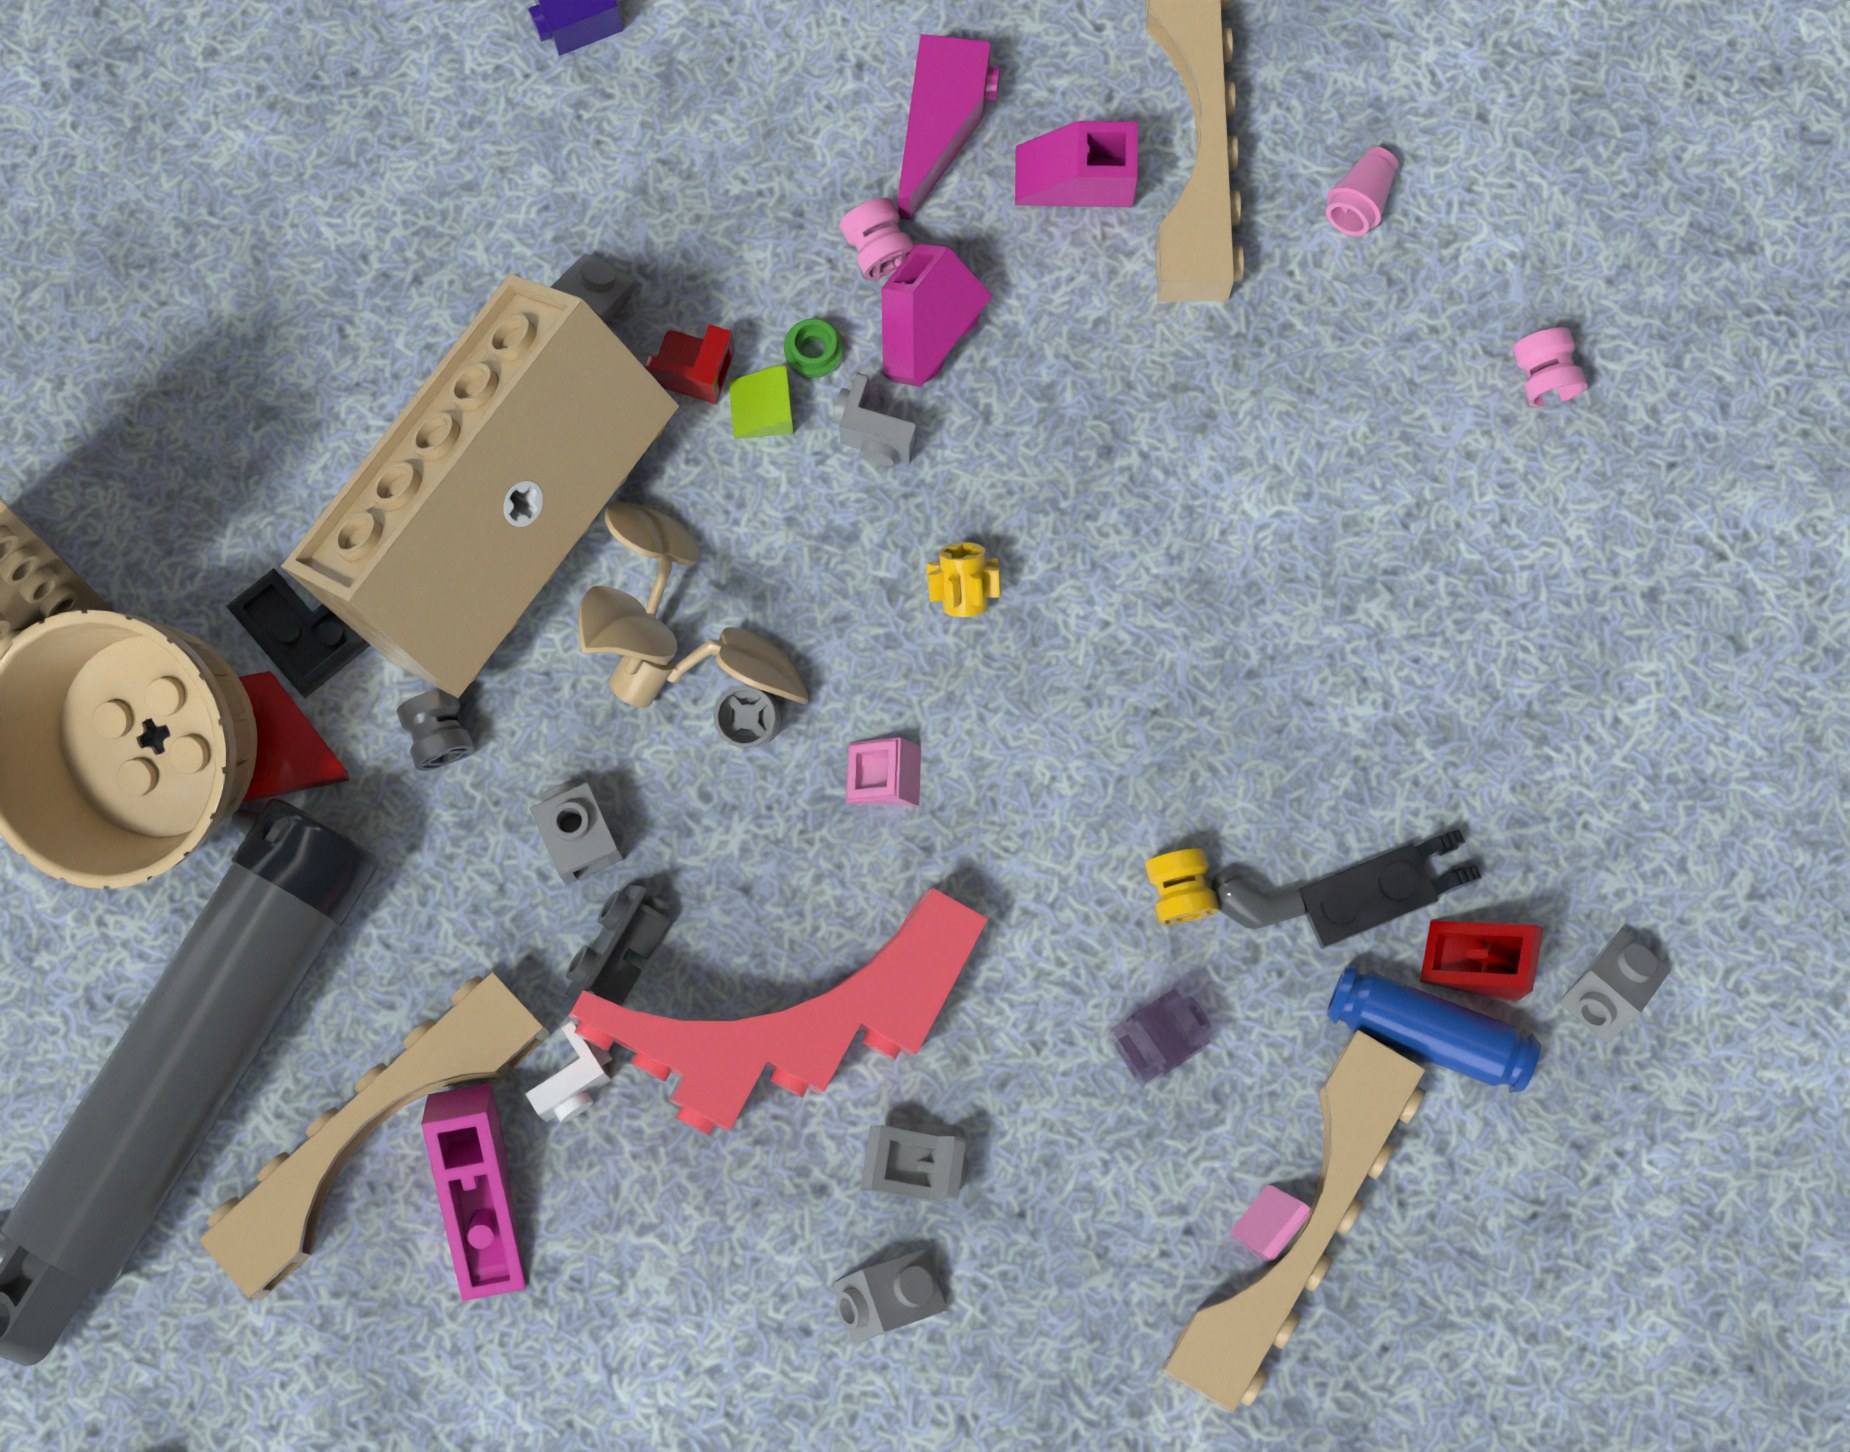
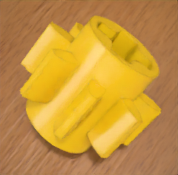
[927,542,1001,617]

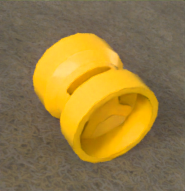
[1144,848,1220,926]

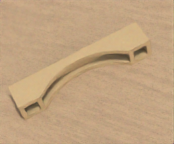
[1145,0,1244,302]
[198,971,551,1300]
[1161,1030,1426,1412]

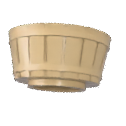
[0,610,257,889]

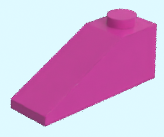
[898,34,1000,220]
[421,1083,526,1301]

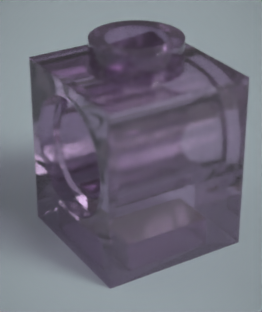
[1107,988,1211,1089]

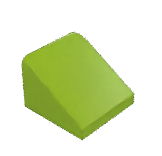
[729,365,794,439]

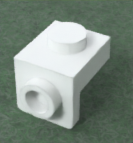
[525,1020,613,1123]

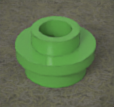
[784,319,844,378]

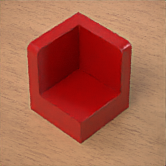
[644,324,735,404]

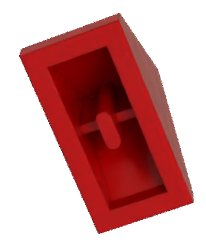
[1419,921,1544,1003]

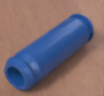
[1327,966,1541,1093]

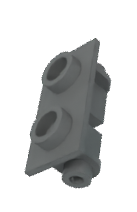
[565,885,672,1006]

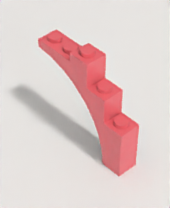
[568,888,988,1136]

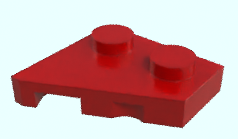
[238,671,349,803]

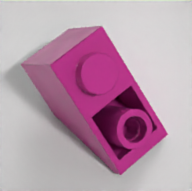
[1015,121,1138,207]
[881,244,992,387]

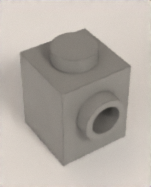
[530,782,623,886]

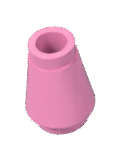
[1326,147,1399,236]

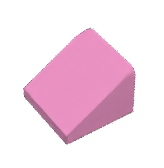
[846,737,921,806]
[1230,1185,1311,1262]

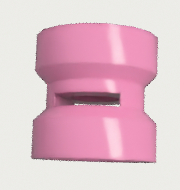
[839,197,915,281]
[1512,327,1588,407]

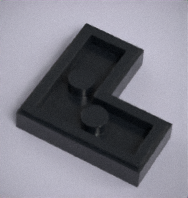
[226,568,371,699]

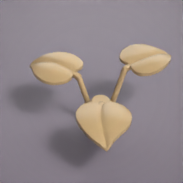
[578,500,809,708]

